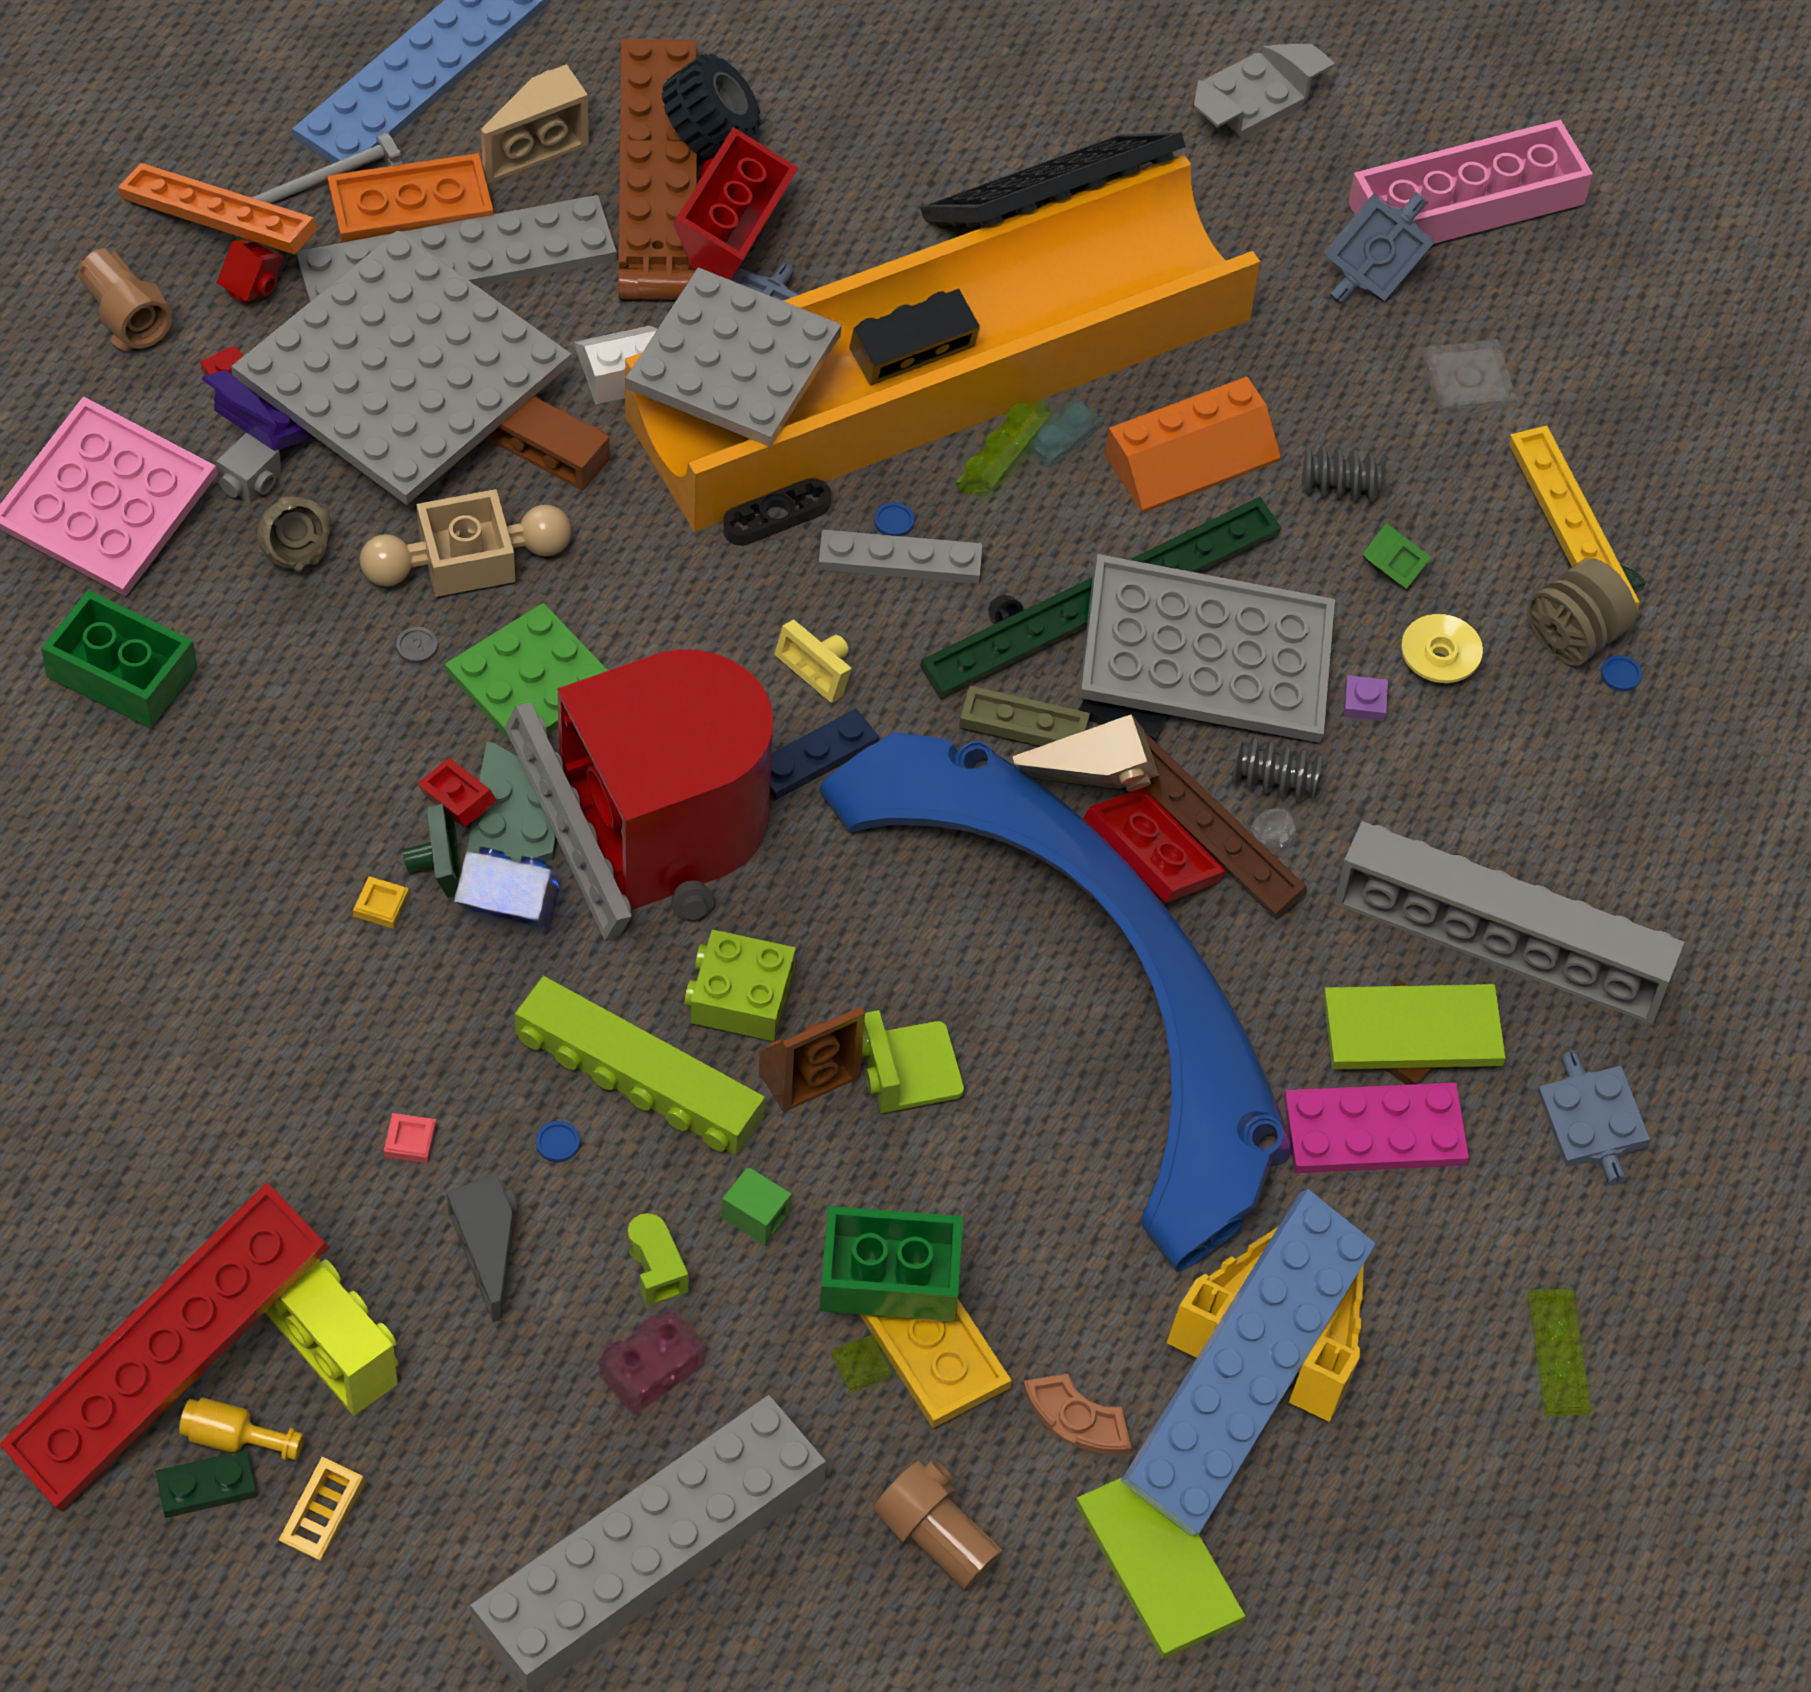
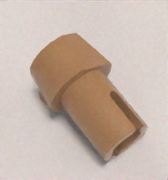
[78,248,172,352]
[873,1459,1003,1590]

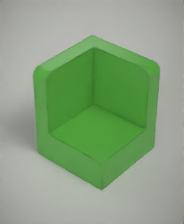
[1363,523,1431,589]
[722,1168,792,1245]

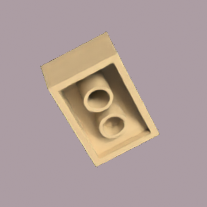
[481,64,589,184]
[1012,714,1159,791]

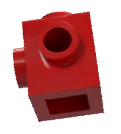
[216,239,284,303]

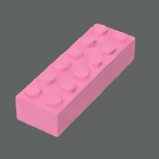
[1348,119,1593,244]

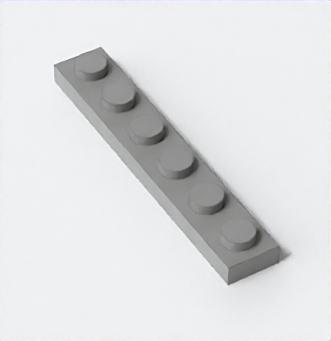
[505,702,632,941]

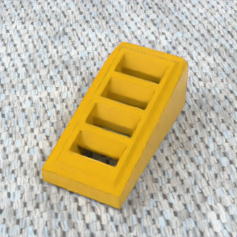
[279,1457,367,1561]

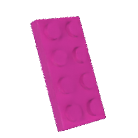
[1283,1083,1469,1173]

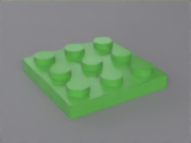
[445,603,608,745]

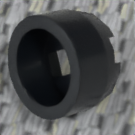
[988,594,1024,624]

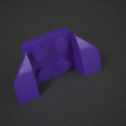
[202,370,315,451]

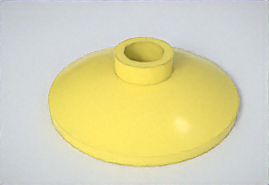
[1401,614,1483,683]

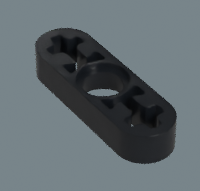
[723,478,831,546]

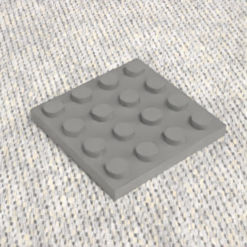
[625,268,842,447]

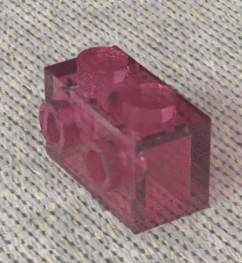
[599,1308,705,1416]

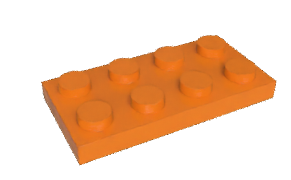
[327,153,494,243]

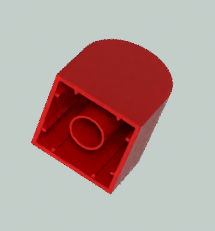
[557,649,773,911]

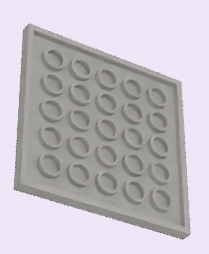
[231,230,572,505]

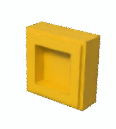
[353,876,409,929]

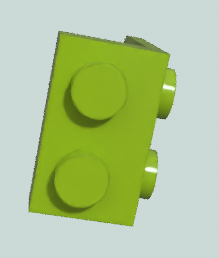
[862,1010,964,1113]

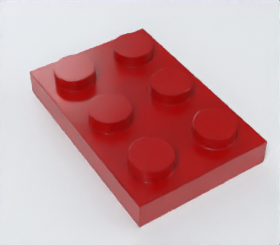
[1083,788,1226,903]

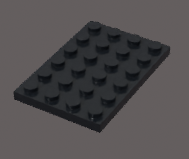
[920,132,1186,227]

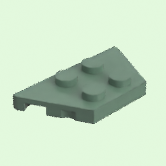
[462,742,556,884]

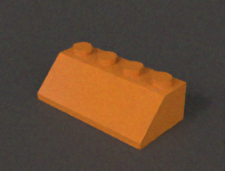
[1105,377,1281,513]

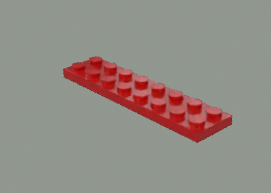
[0,1182,330,1511]

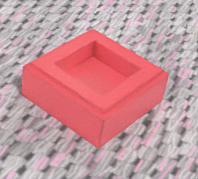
[384,1113,436,1164]

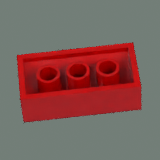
[673,127,798,280]

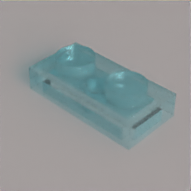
[1021,396,1104,469]

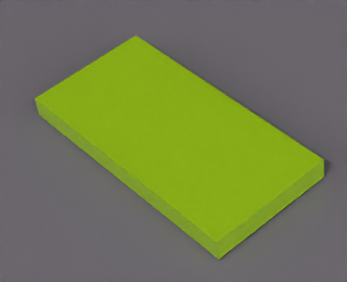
[1323,984,1506,1070]
[1075,1477,1246,1660]

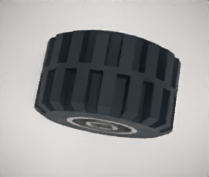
[662,53,761,158]

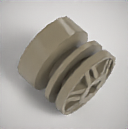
[1527,558,1637,666]

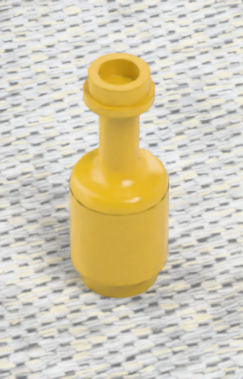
[179,1397,304,1460]

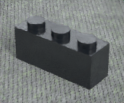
[849,288,980,386]

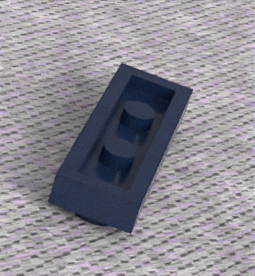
[770,708,880,800]

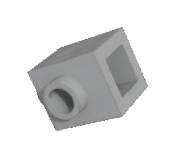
[216,432,282,504]

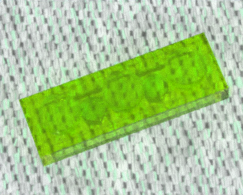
[955,401,1052,494]

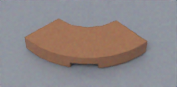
[1023,1374,1132,1455]

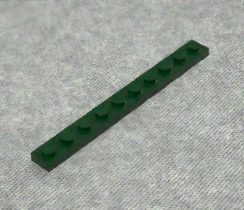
[920,497,1281,699]

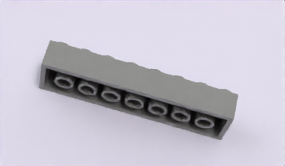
[1334,821,1684,1025]
[470,1395,826,1692]

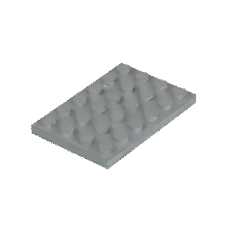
[1079,554,1335,743]

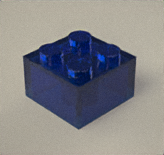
[454,847,562,929]

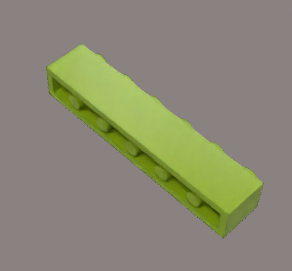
[515,976,765,1156]

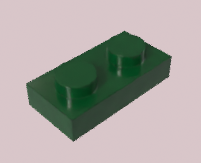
[155,1450,257,1518]

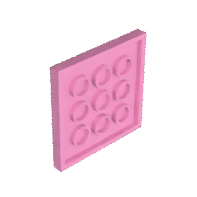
[0,396,218,597]

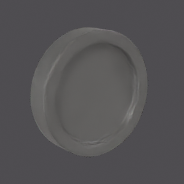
[396,627,438,663]

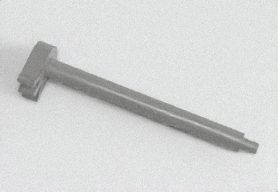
[251,132,403,204]

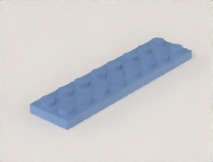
[292,0,549,173]
[1121,1189,1376,1536]

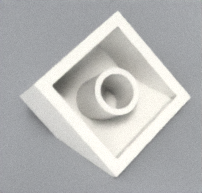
[574,326,657,404]

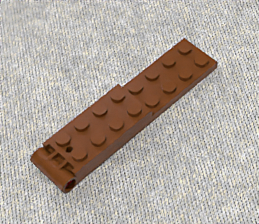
[619,39,697,300]

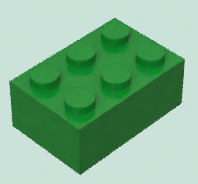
[41,590,197,728]
[820,1206,963,1321]

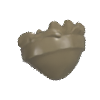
[257,496,331,572]

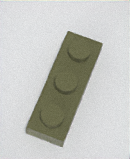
[959,685,1090,746]

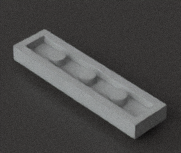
[818,530,982,584]

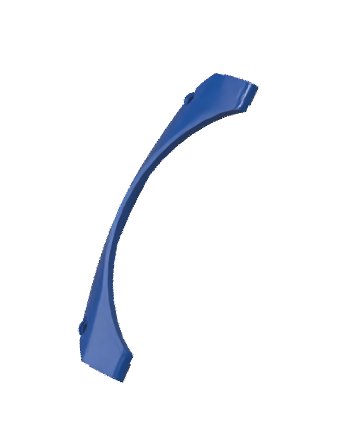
[819,732,1292,1272]

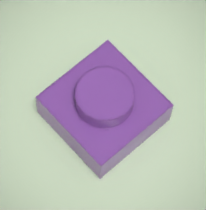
[1344,675,1388,721]

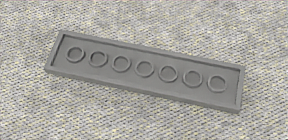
[296,195,617,302]

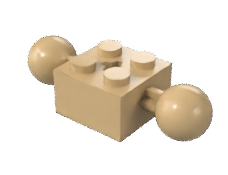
[360,489,572,597]

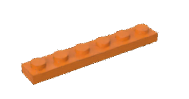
[117,163,318,255]

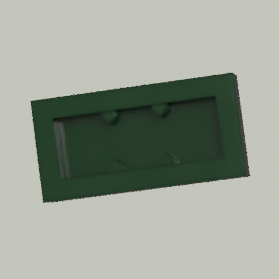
[403,803,465,898]

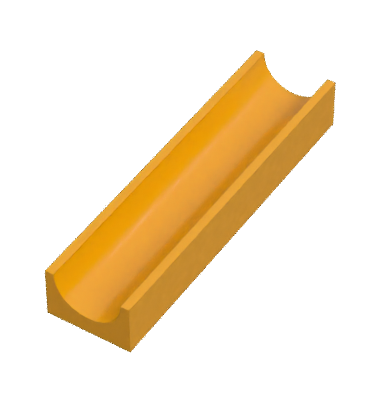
[625,154,1261,532]

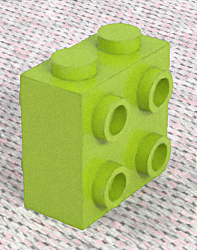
[684,929,796,1041]

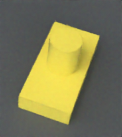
[774,619,852,703]

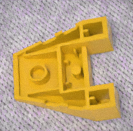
[1166,1226,1364,1422]

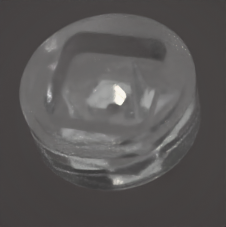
[1252,809,1296,849]

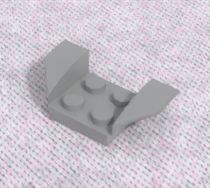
[1194,44,1335,139]

